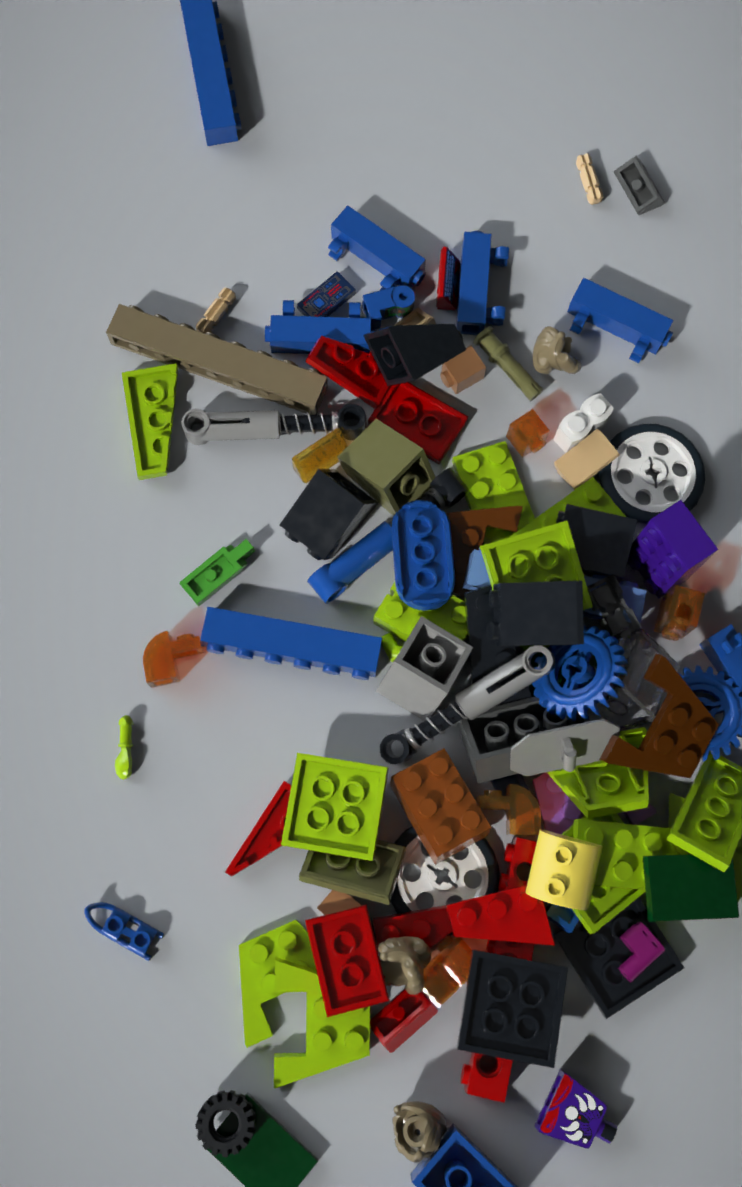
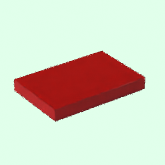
[368,382,469,465]
[305,905,390,1017]

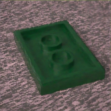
[643,854,739,922]
[207,1092,318,1187]

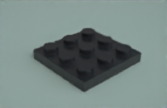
[553,897,684,1019]
[457,949,568,1068]

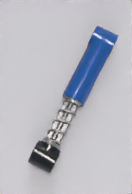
[307,468,469,604]

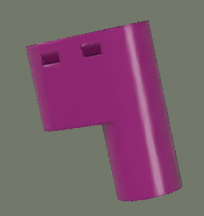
[618,922,665,982]

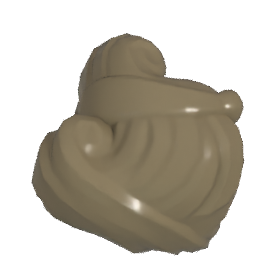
[533,326,581,374]
[378,937,431,995]
[392,1101,447,1163]

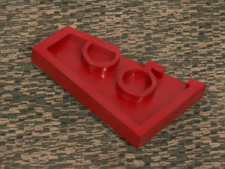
[305,336,389,409]
[446,885,555,946]

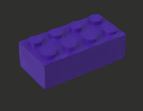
[628,500,719,599]

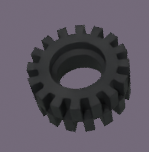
[195,1090,256,1157]

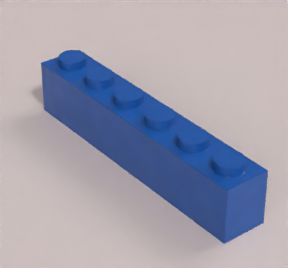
[180,0,242,146]
[200,607,382,680]

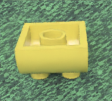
[525,829,603,910]

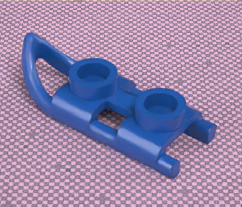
[84,902,164,961]

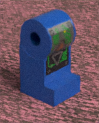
[362,285,415,330]

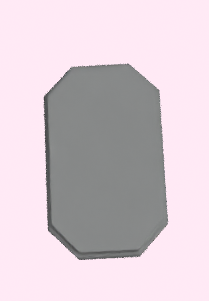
[510,719,620,776]

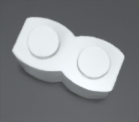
[553,393,614,453]

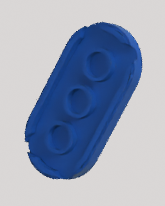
[391,500,455,611]

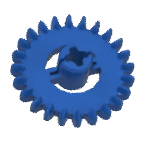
[532,625,628,721]
[651,665,742,762]

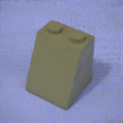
[337,419,436,516]

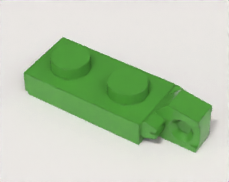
[179,539,255,607]

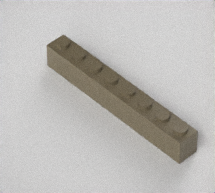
[106,304,328,415]

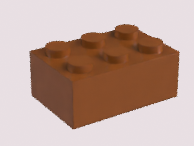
[390,748,491,865]

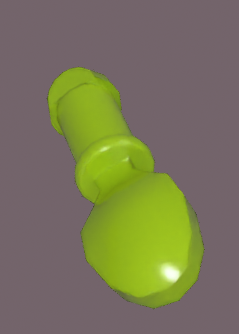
[115,715,134,780]

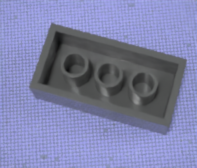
[460,696,590,784]

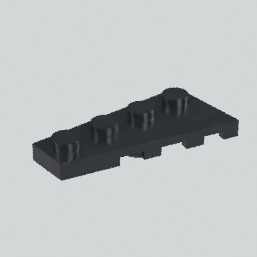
[464,584,532,706]

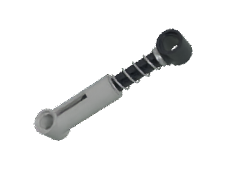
[181,404,366,445]
[380,645,555,764]

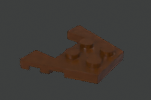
[446,506,523,599]
[599,654,719,779]

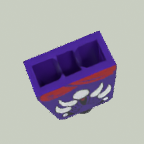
[534,1069,617,1149]

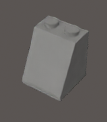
[376,616,473,721]

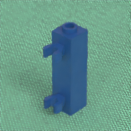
[328,205,426,290]
[456,231,509,335]
[567,277,674,363]
[265,300,371,354]
[699,624,742,697]

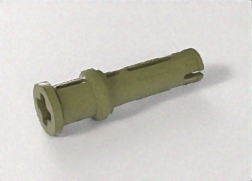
[473,326,544,402]

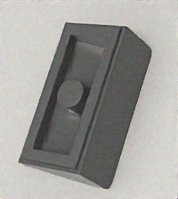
[613,156,665,215]

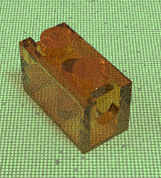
[654,585,705,641]

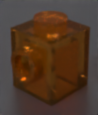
[506,409,550,458]

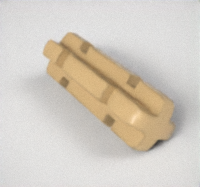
[576,153,603,205]
[196,287,236,334]

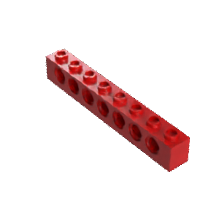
[460,837,537,1103]

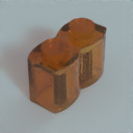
[422,935,472,1008]

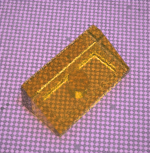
[292,428,348,483]

